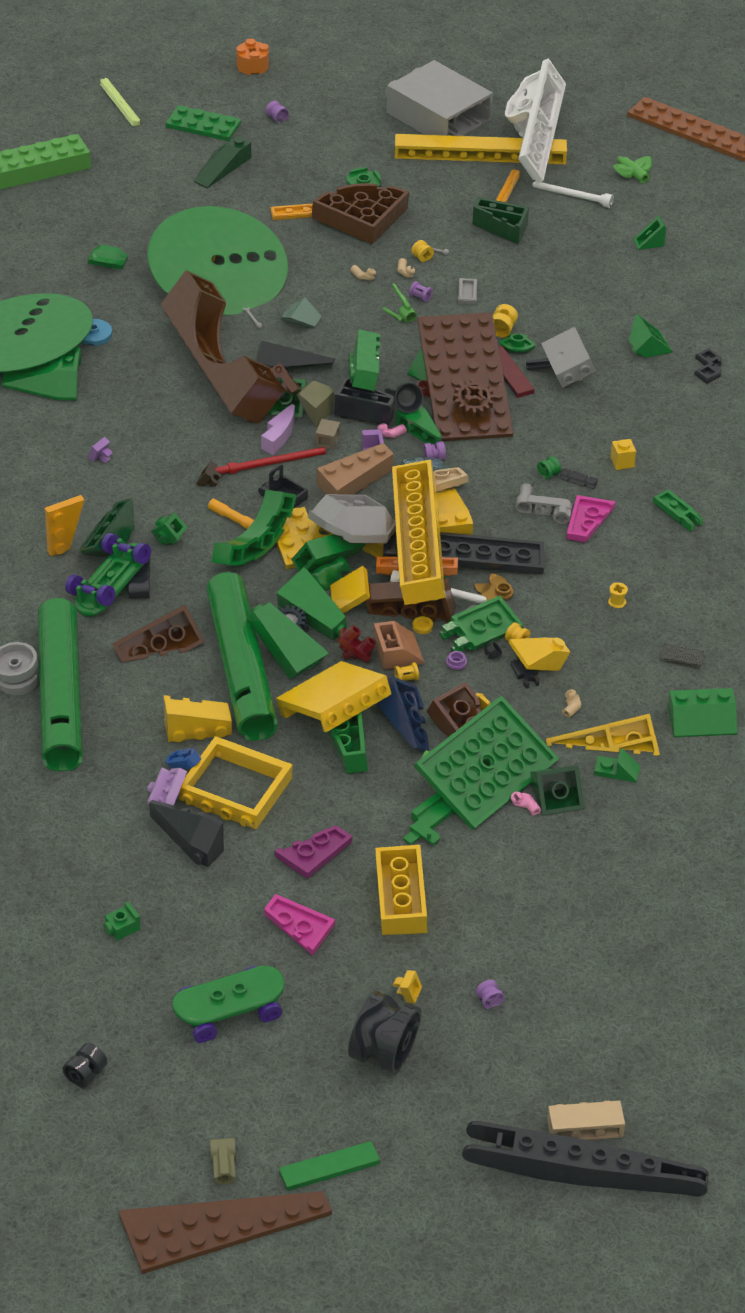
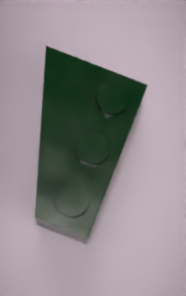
[472,197,529,244]

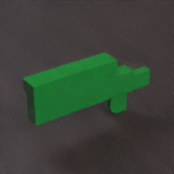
[403,793,455,846]

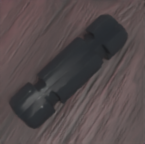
[560,468,598,489]

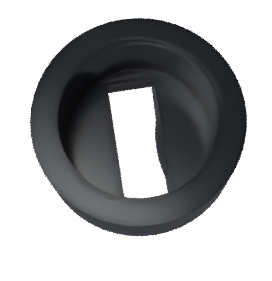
[484,641,502,659]

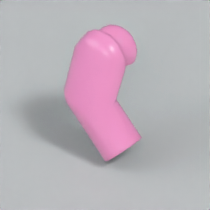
[511,791,541,815]

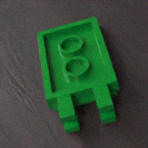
[439,596,523,652]

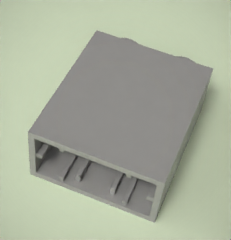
[385,60,493,136]

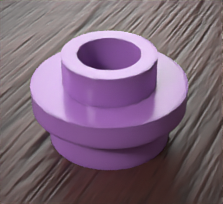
[446,651,467,670]

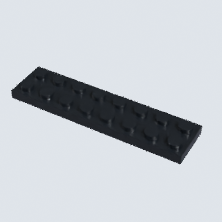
[383,531,544,574]

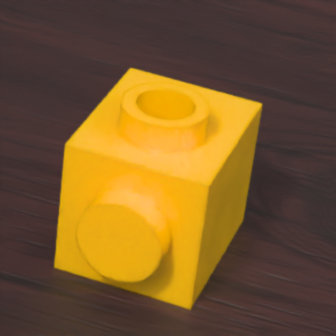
[610,439,636,470]

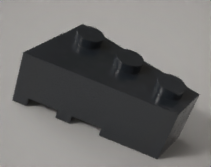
[334,377,395,426]

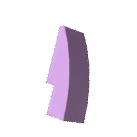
[261,404,295,455]

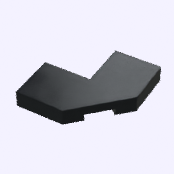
[694,348,722,384]

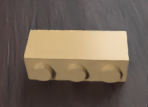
[547,1101,625,1140]

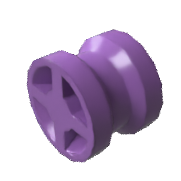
[476,980,505,1009]

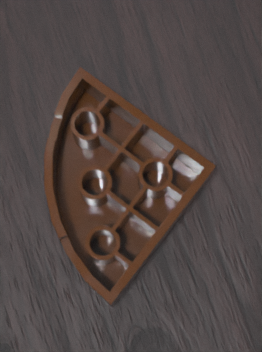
[312,183,409,244]

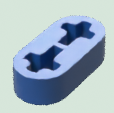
[165,748,201,770]

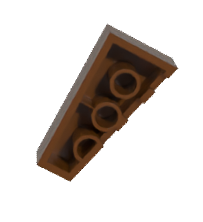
[365,578,456,623]

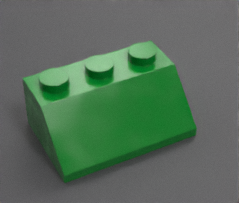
[667,688,737,737]

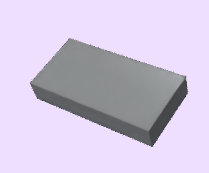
[458,278,477,305]

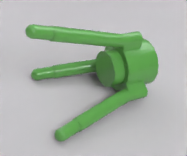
[382,283,417,323]

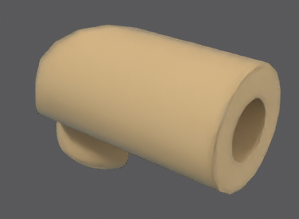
[397,258,415,278]
[350,265,376,281]
[562,689,581,718]

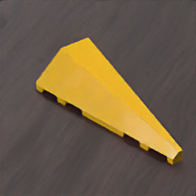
[546,714,660,756]

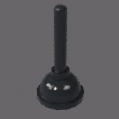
[384,382,423,413]

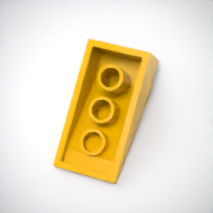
[437,487,473,535]

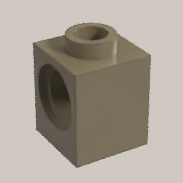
[315,419,340,450]

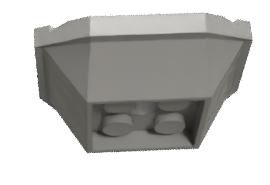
[308,494,396,543]

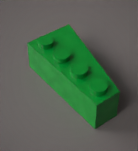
[347,329,380,391]
[328,712,368,774]

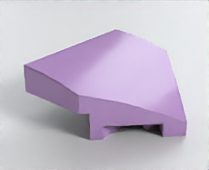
[147,768,187,806]

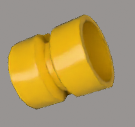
[492,304,518,338]

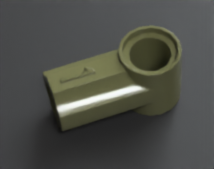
[210,1138,236,1185]

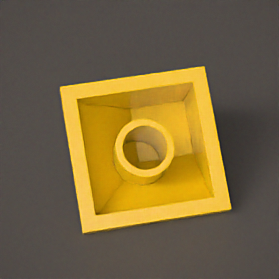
[508,638,570,671]

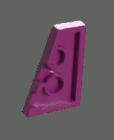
[274,825,352,879]

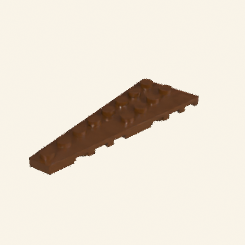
[119,1191,332,1274]

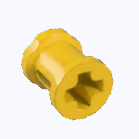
[608,583,628,608]
[394,662,419,681]

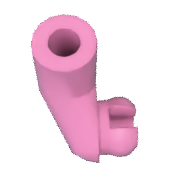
[377,423,407,438]

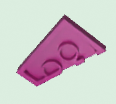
[566,495,616,542]
[264,894,335,956]

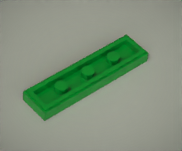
[279,1141,380,1191]

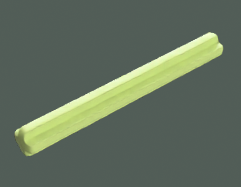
[100,78,140,127]

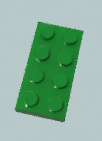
[165,105,241,141]

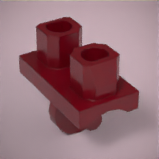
[337,625,376,663]

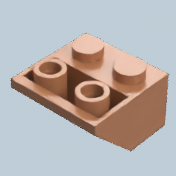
[373,621,424,670]

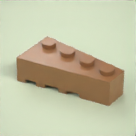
[316,443,394,495]

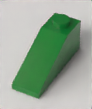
[396,406,441,444]

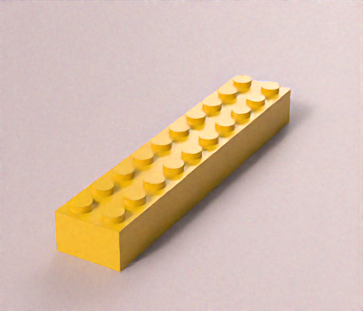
[392,459,446,605]

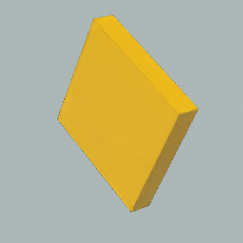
[330,566,370,614]

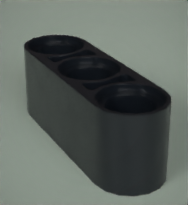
[129,559,150,598]

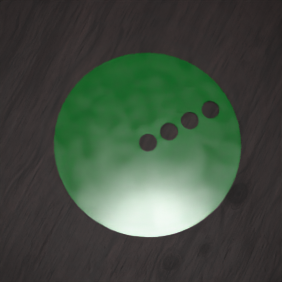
[148,206,288,316]
[0,293,93,372]

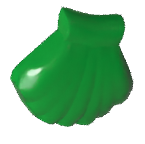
[500,333,535,353]

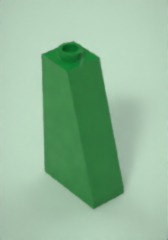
[291,534,366,573]
[277,567,347,641]
[247,602,328,679]

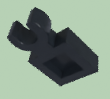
[510,659,540,688]

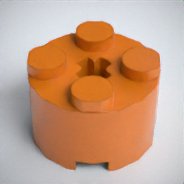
[236,39,269,75]

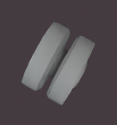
[0,642,39,695]

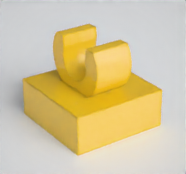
[393,970,422,1004]

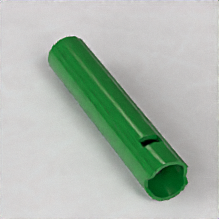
[206,572,278,741]
[37,598,83,771]

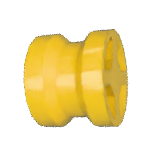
[411,240,434,262]
[505,622,531,642]

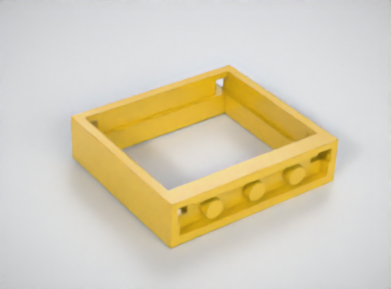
[178,736,293,829]

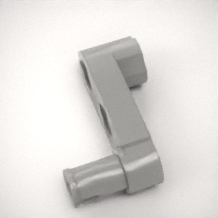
[515,484,572,524]

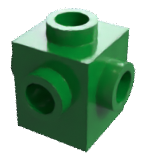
[151,513,188,545]

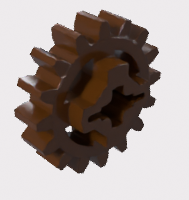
[453,379,495,417]

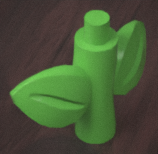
[613,156,652,184]

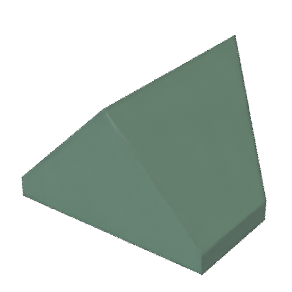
[281,297,322,328]

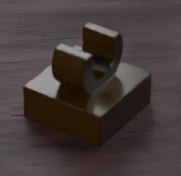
[196,461,222,487]

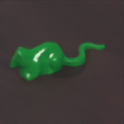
[276,555,351,609]

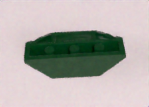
[79,498,135,557]

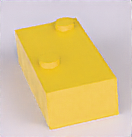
[375,845,428,935]

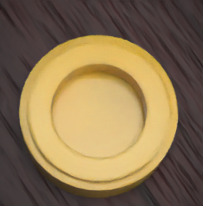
[412,616,433,634]

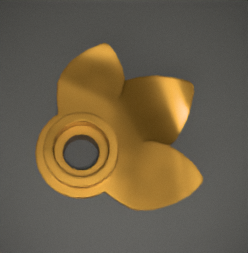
[474,573,514,601]

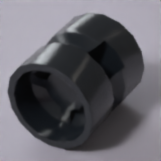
[62,1043,108,1089]

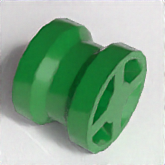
[537,456,561,480]

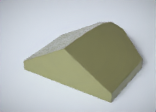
[297,381,335,426]

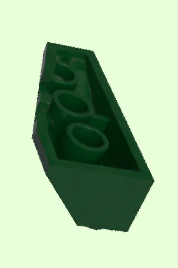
[194,136,251,189]

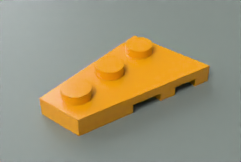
[44,495,85,556]

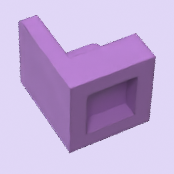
[362,429,384,450]

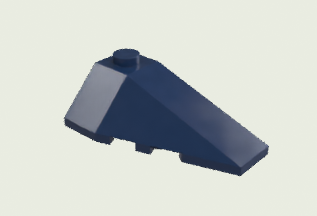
[376,676,429,753]

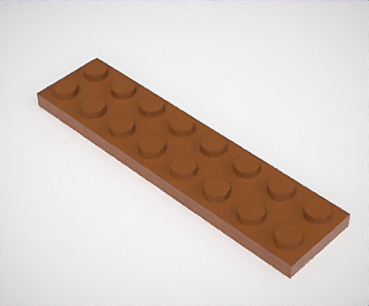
[627,97,745,162]

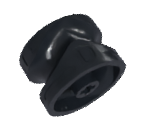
[348,990,422,1075]

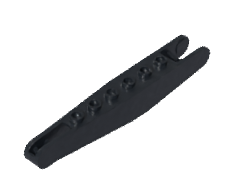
[462,1121,709,1197]

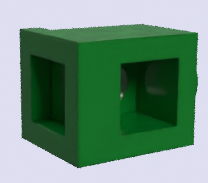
[103,902,141,941]

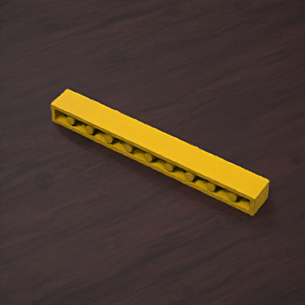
[395,134,567,164]

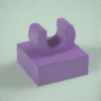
[88,437,113,463]

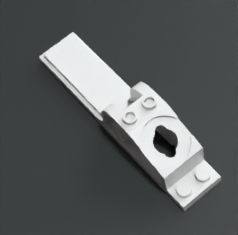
[505,58,566,183]

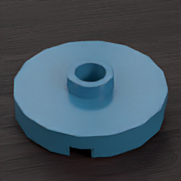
[81,319,112,346]

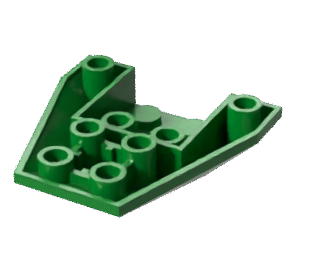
[2,347,82,400]

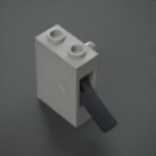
[526,327,596,388]

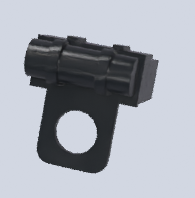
[258,464,308,509]

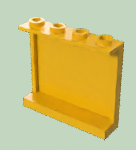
[276,661,391,733]

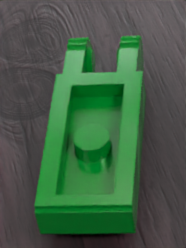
[653,489,704,531]

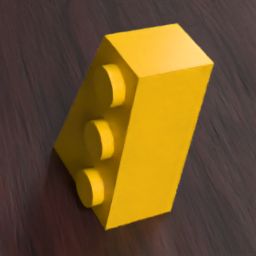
[164,695,232,742]

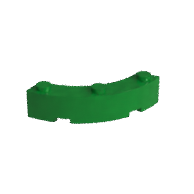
[211,490,296,566]

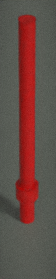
[215,447,326,474]

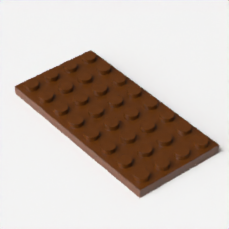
[417,312,514,441]

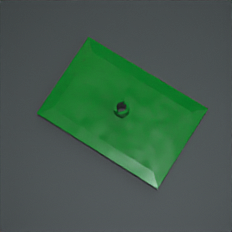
[414,695,559,830]

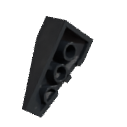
[256,341,335,368]
[149,800,224,867]

